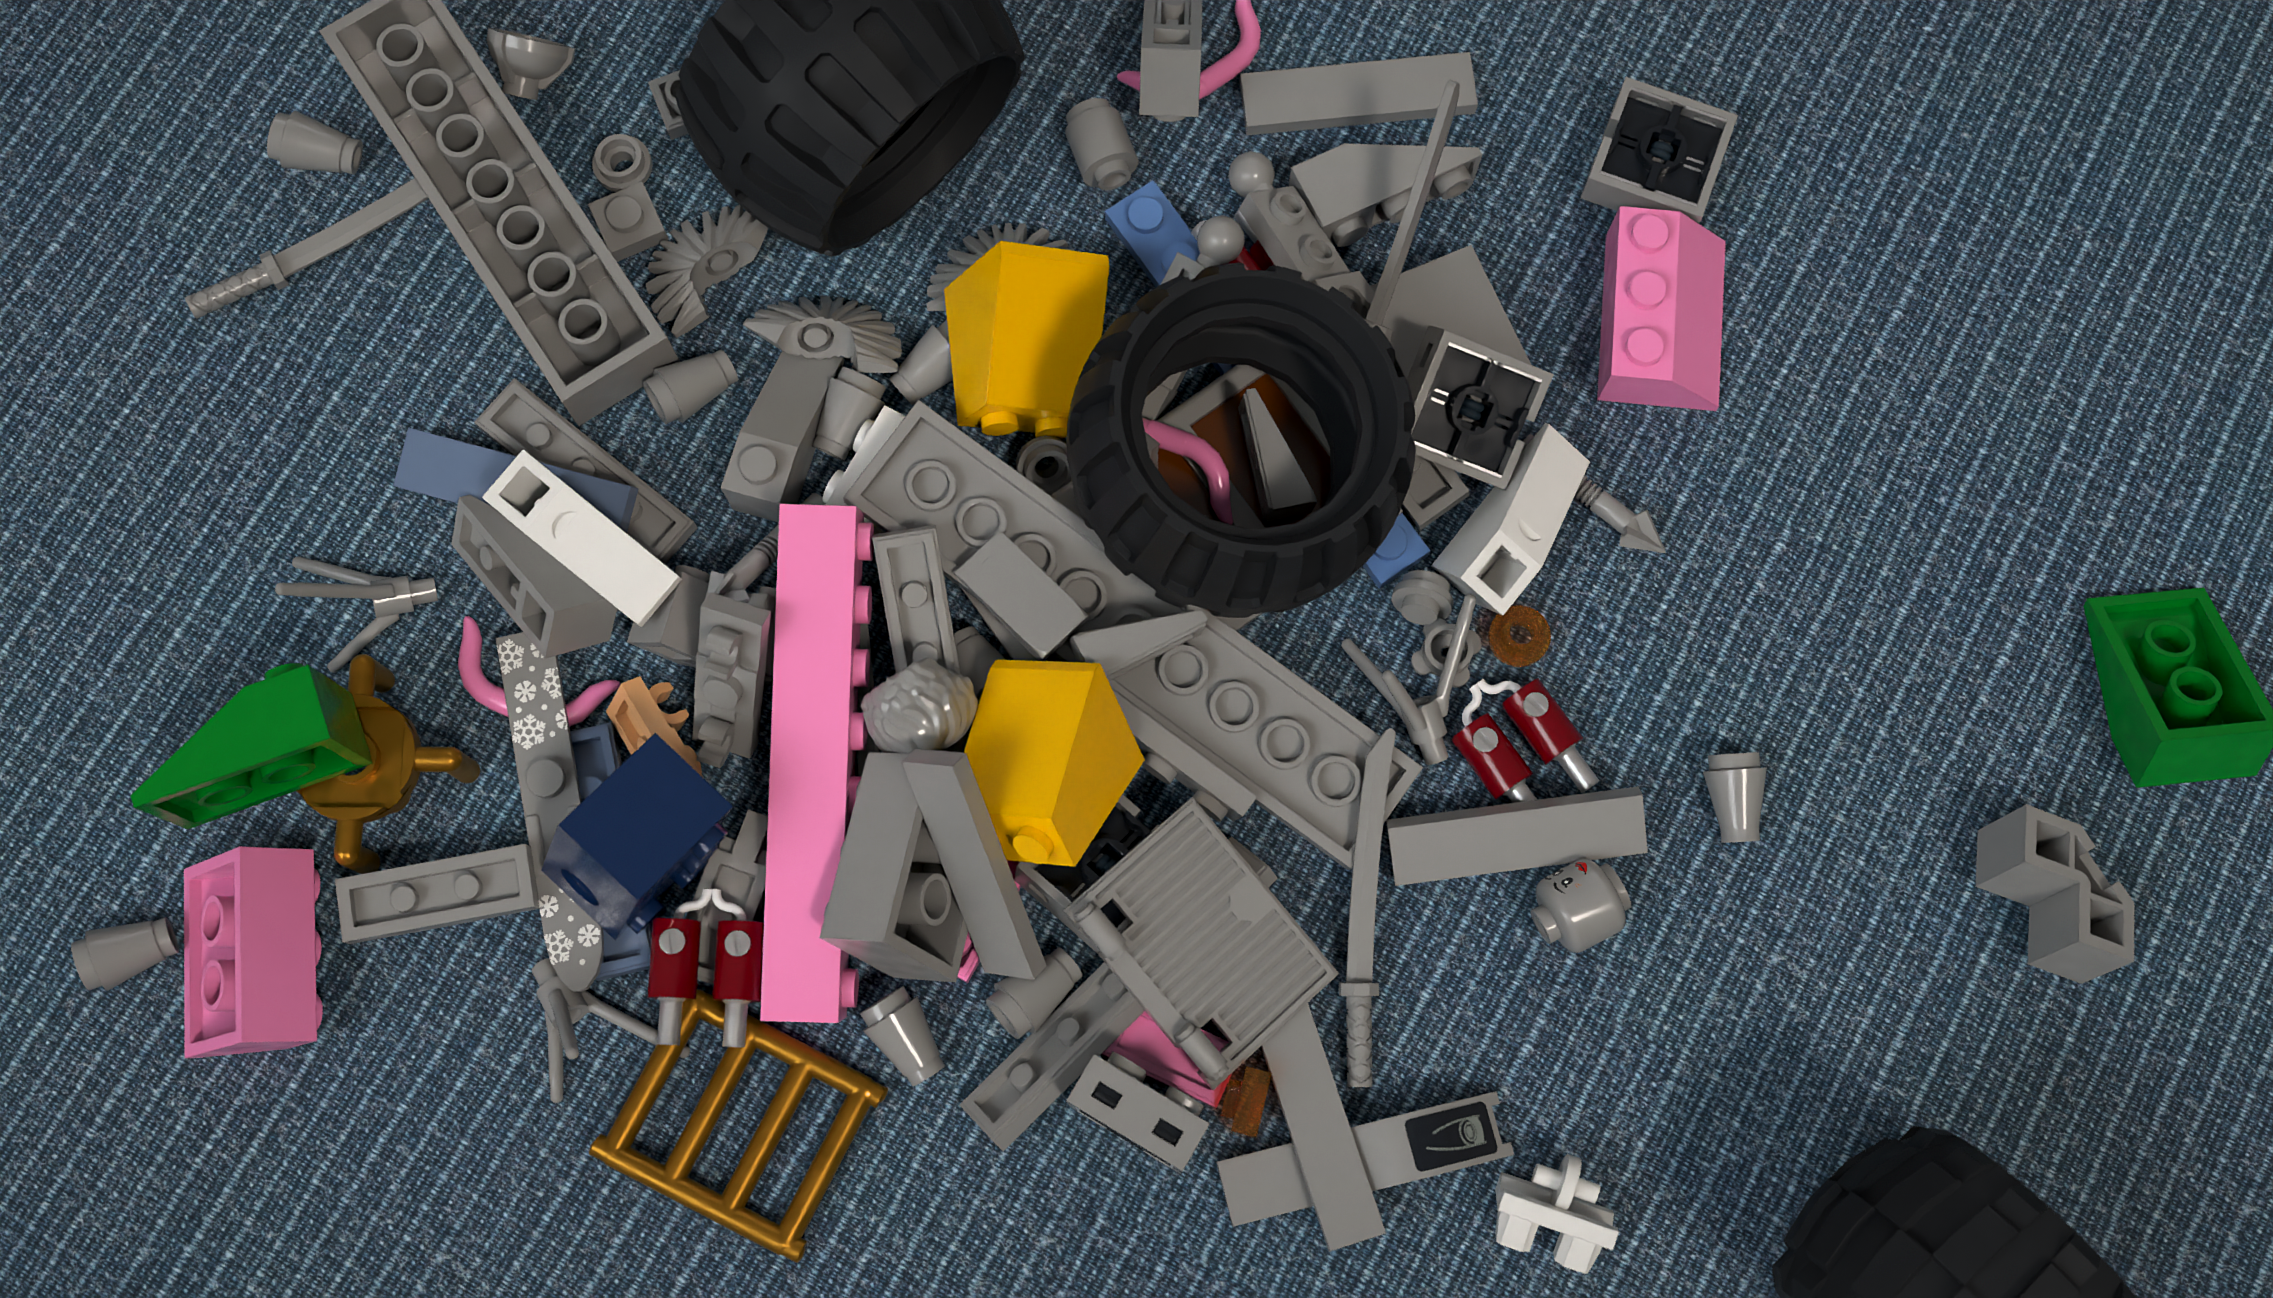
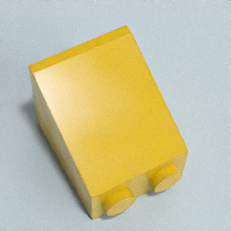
[944,241,1110,439]
[964,660,1145,867]

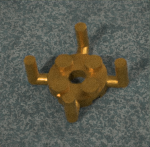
[297,654,480,874]

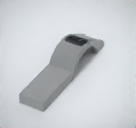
[1216,1091,1514,1227]

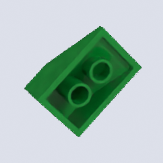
[2083,587,2273,788]
[130,663,373,830]

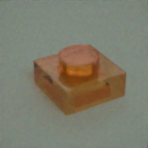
[1220,1066,1272,1140]

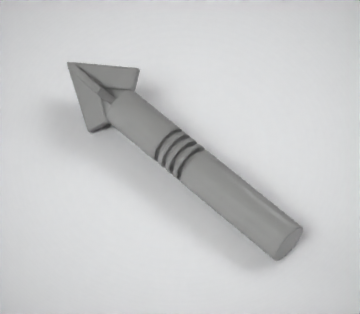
[1521,433,1666,553]
[706,493,826,603]

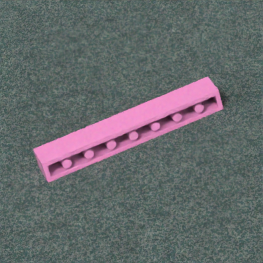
[760,504,874,1023]

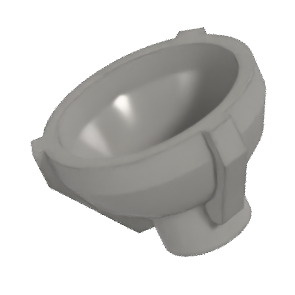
[486,28,576,100]

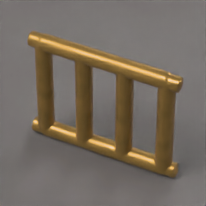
[589,989,888,1263]

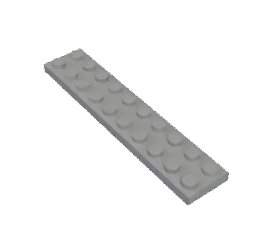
[843,400,1423,870]

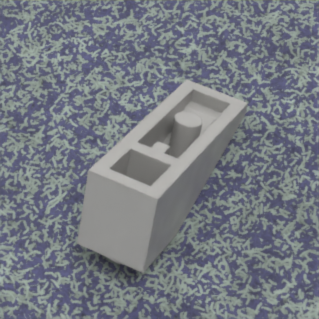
[1139,0,1202,122]
[721,351,844,522]
[451,495,618,659]

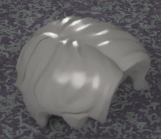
[861,658,978,753]

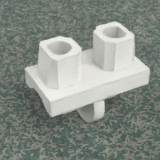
[1495,1154,1619,1274]

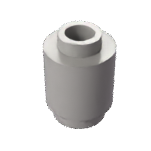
[1065,98,1138,190]

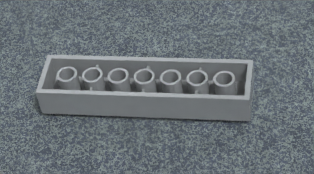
[319,0,680,426]

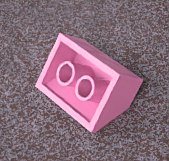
[1597,206,1726,411]
[184,846,323,1058]

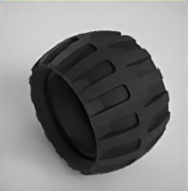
[675,0,1025,257]
[1066,263,1416,618]

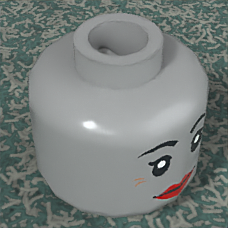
[1530,858,1631,953]

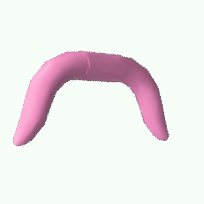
[1117,0,1261,100]
[1142,418,1233,525]
[458,616,620,727]

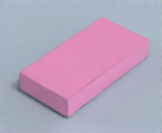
[1101,1011,1232,1109]

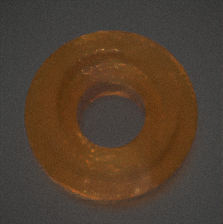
[1488,605,1551,667]

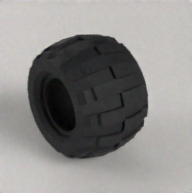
[1772,1126,2137,1298]

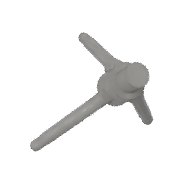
[275,556,438,673]
[1341,594,1476,765]
[532,958,690,1103]

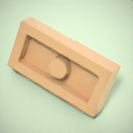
[606,676,704,778]

